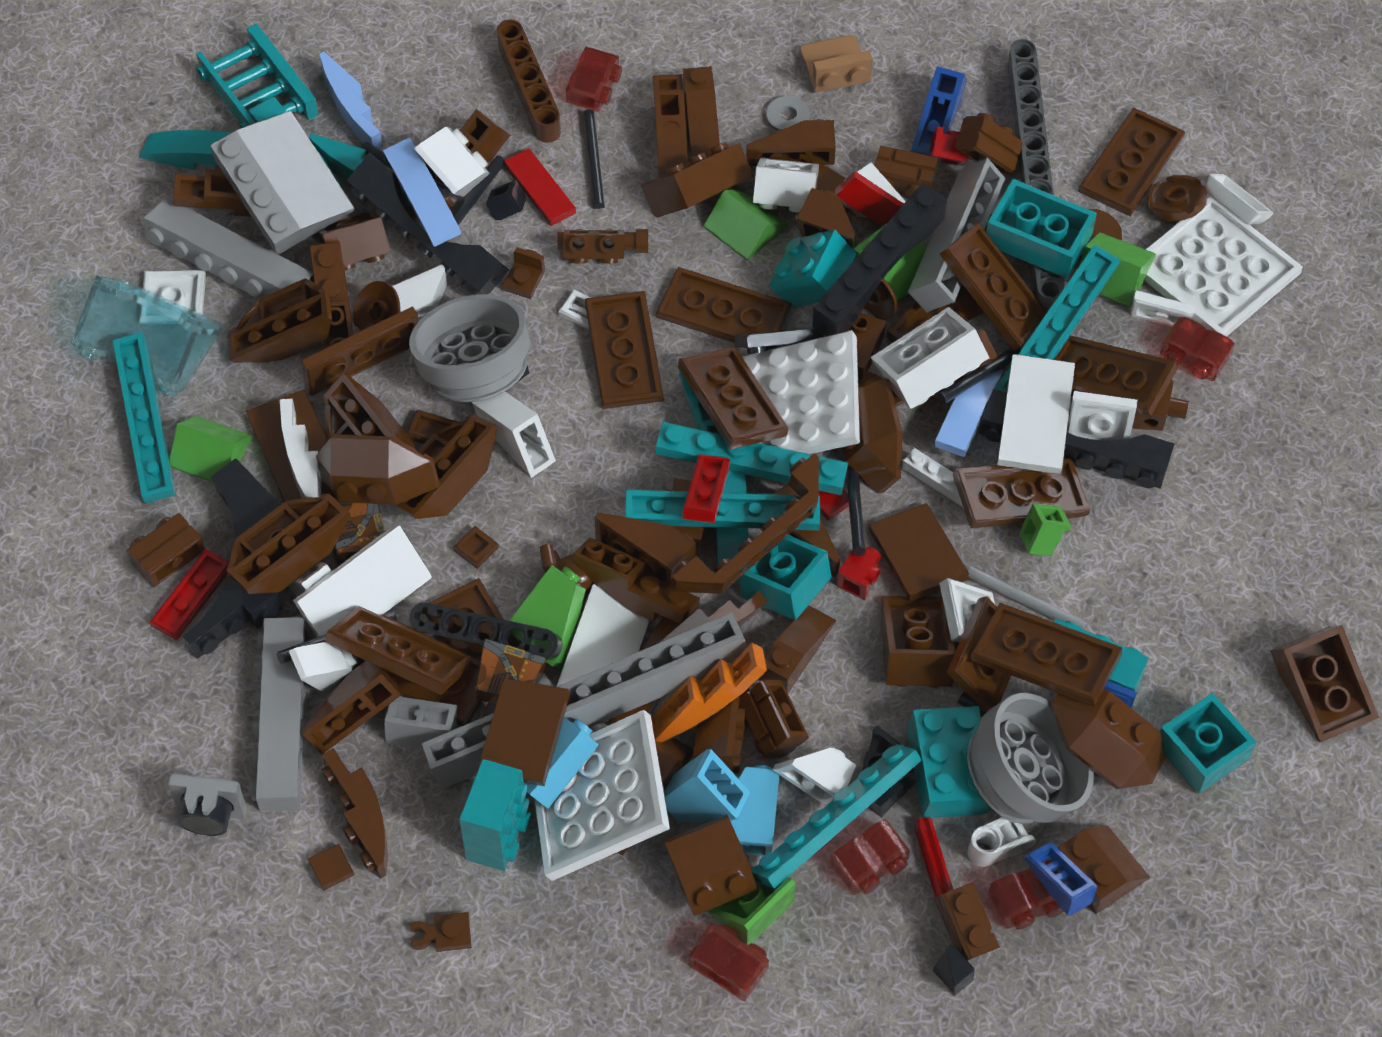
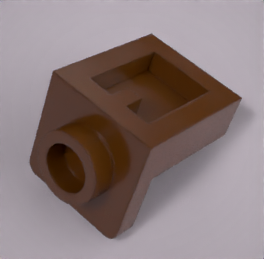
[503,247,545,299]

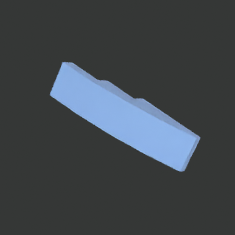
[319,51,383,149]
[383,138,462,247]
[935,369,1004,457]

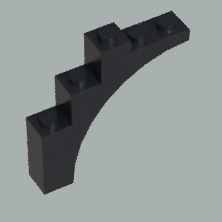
[183,458,283,659]

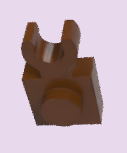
[410,912,472,952]

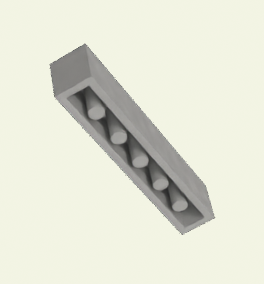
[908,158,1005,312]
[144,197,314,298]
[251,617,307,811]

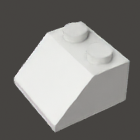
[414,127,490,197]
[753,158,819,213]

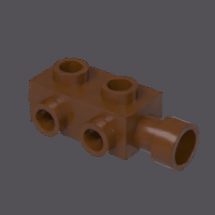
[557,229,648,264]

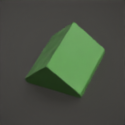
[704,190,788,261]
[1080,233,1156,308]
[169,416,253,482]
[708,866,796,947]

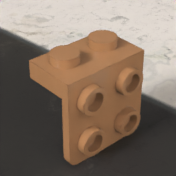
[801,35,873,93]

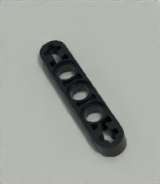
[409,603,563,660]

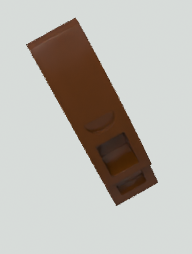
[653,74,688,177]
[173,169,251,217]
[310,242,354,349]
[572,537,700,624]
[321,748,388,879]

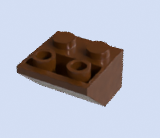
[692,696,745,773]

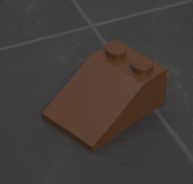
[594,512,696,584]
[881,596,955,688]
[1270,625,1379,742]

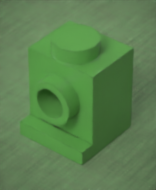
[1019,503,1071,556]

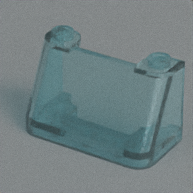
[70,275,223,396]

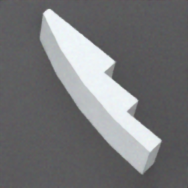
[280,399,321,498]

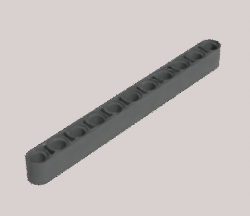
[1008,39,1065,312]

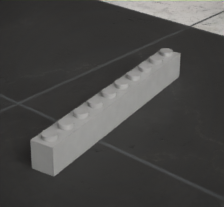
[422,612,747,790]

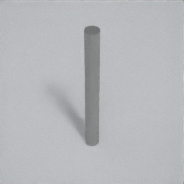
[968,566,1088,630]

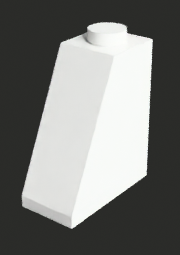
[472,392,556,478]

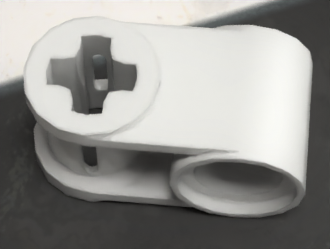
[967,817,1036,867]

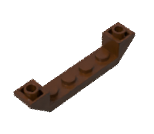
[670,453,819,594]

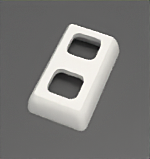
[1206,174,1274,224]

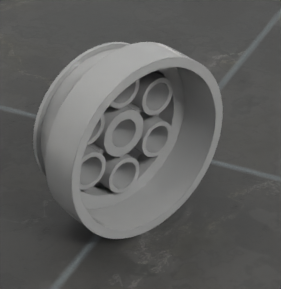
[409,294,531,402]
[967,693,1094,824]

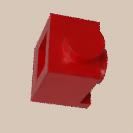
[928,127,972,166]
[837,547,881,601]

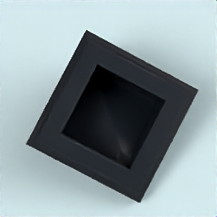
[486,180,526,220]
[933,945,975,996]

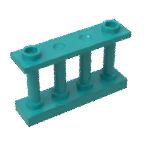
[196,23,318,129]

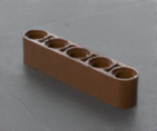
[497,19,561,143]

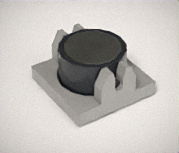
[169,773,247,838]

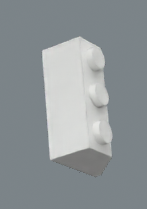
[871,307,989,409]

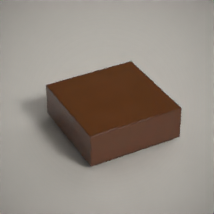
[453,526,499,569]
[308,844,354,891]

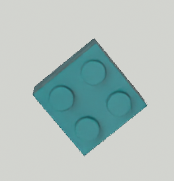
[769,229,857,308]
[739,535,832,621]
[1160,693,1257,794]

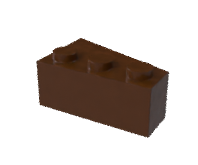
[641,142,753,218]

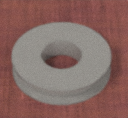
[766,96,810,130]

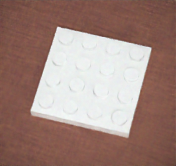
[1144,195,1303,342]
[742,331,860,454]
[535,710,670,881]

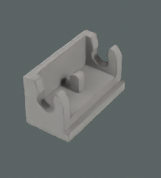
[384,697,457,749]

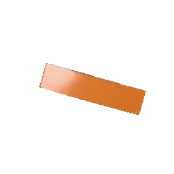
[651,643,767,742]

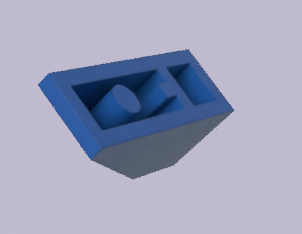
[911,66,967,155]

